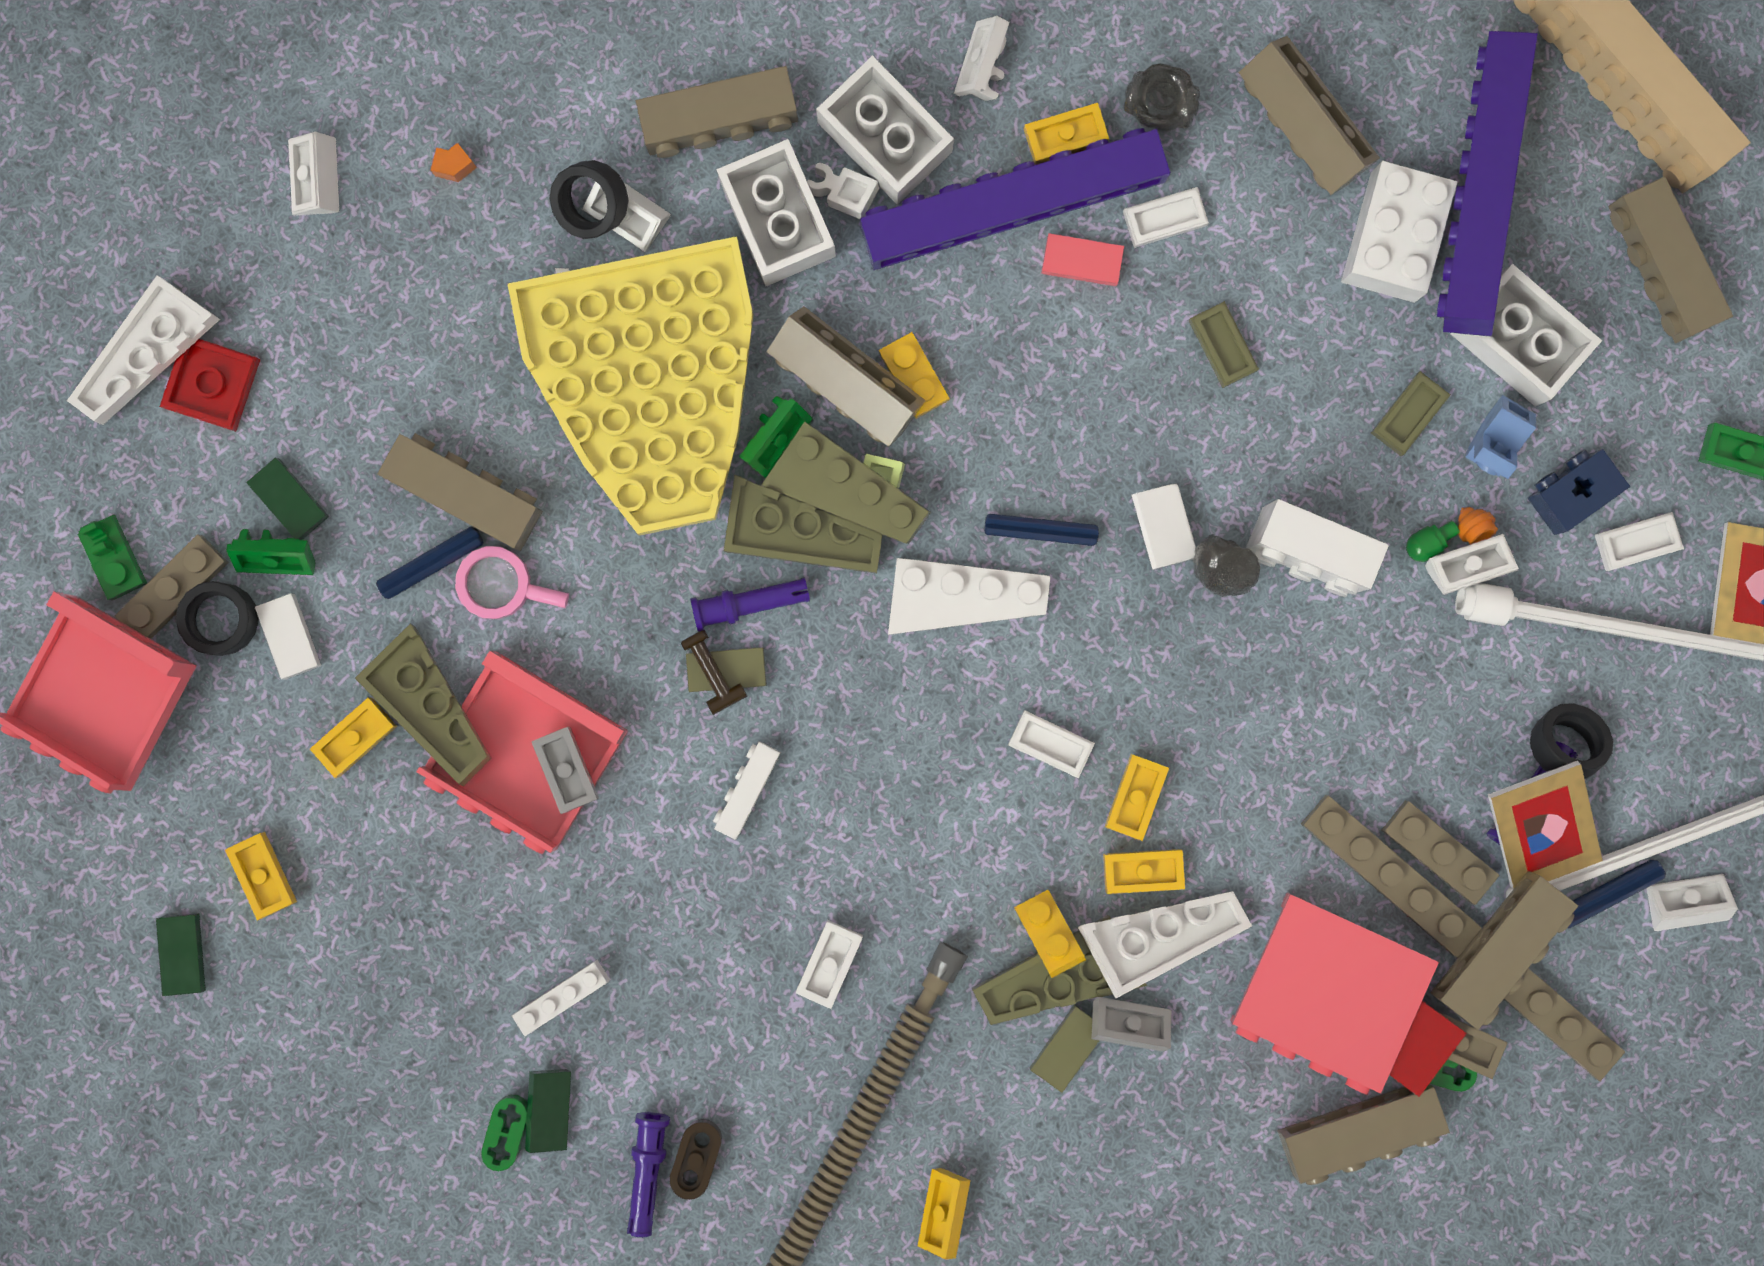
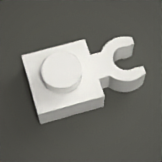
[807,163,879,219]

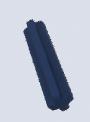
[984,514,1099,546]
[376,527,484,599]
[1568,860,1666,928]

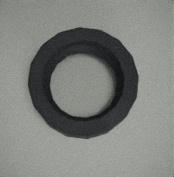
[549,160,629,239]
[176,581,259,656]
[1530,703,1613,779]

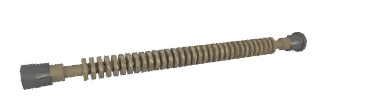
[766,941,968,1266]

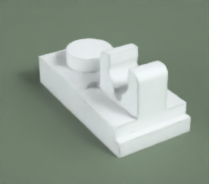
[954,16,1009,101]

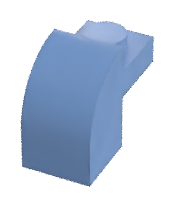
[1466,395,1536,479]

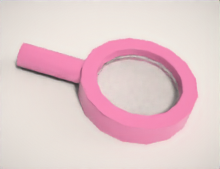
[455,546,569,619]

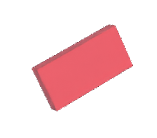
[1041,233,1124,286]

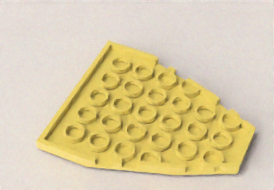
[508,236,754,536]

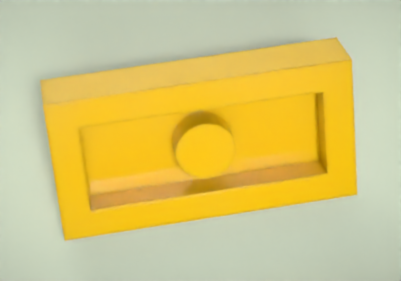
[1024,103,1109,165]
[879,332,950,419]
[310,697,397,778]
[1104,754,1169,841]
[225,832,297,920]
[1103,849,1185,894]
[1014,890,1086,978]
[917,1168,971,1260]

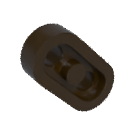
[670,1119,722,1200]

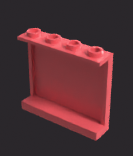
[0,591,196,794]
[416,651,628,854]
[1230,893,1439,1095]

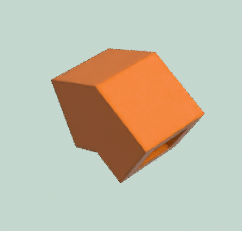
[430,143,477,182]

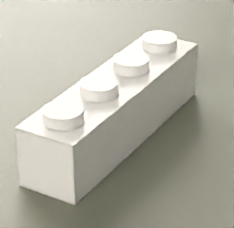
[713,742,781,840]
[512,959,610,1036]

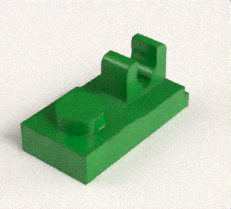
[739,396,813,479]
[77,515,147,601]
[226,529,316,575]

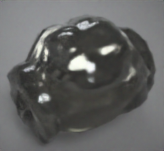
[1123,63,1200,133]
[1193,534,1261,597]

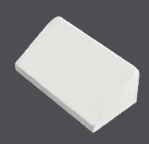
[288,132,339,215]
[582,182,671,252]
[1132,484,1197,569]
[1425,534,1519,595]
[1647,874,1738,931]

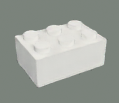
[816,55,954,205]
[716,139,836,287]
[1341,161,1458,303]
[1450,264,1602,407]
[1246,499,1389,597]

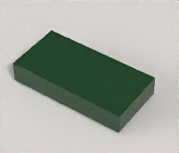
[246,457,329,540]
[156,913,206,996]
[525,1069,571,1153]

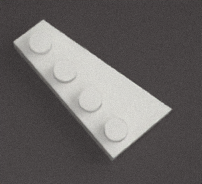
[67,275,220,425]
[888,558,1050,635]
[1078,891,1252,998]

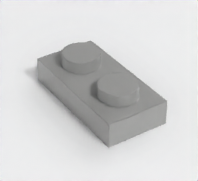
[531,727,599,814]
[1091,997,1172,1052]

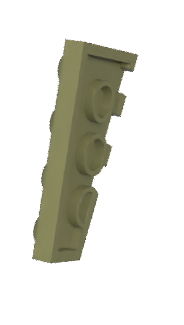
[762,422,931,544]
[723,475,882,574]
[355,623,491,787]
[972,915,1147,1025]

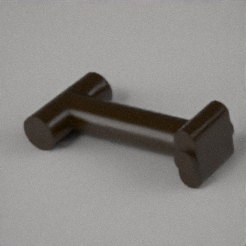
[681,630,748,715]

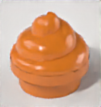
[1458,507,1498,545]

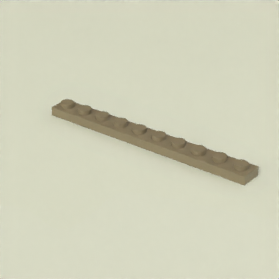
[1301,795,1625,1082]

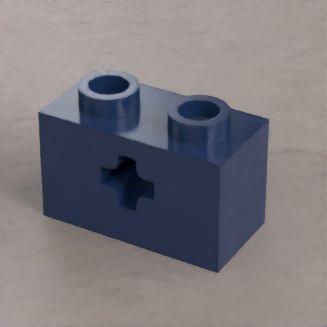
[1528,449,1630,535]

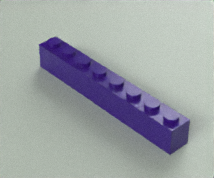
[1437,31,1538,337]
[860,128,1171,270]

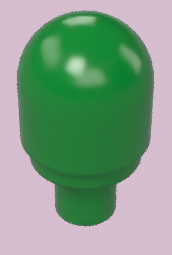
[1406,521,1460,562]

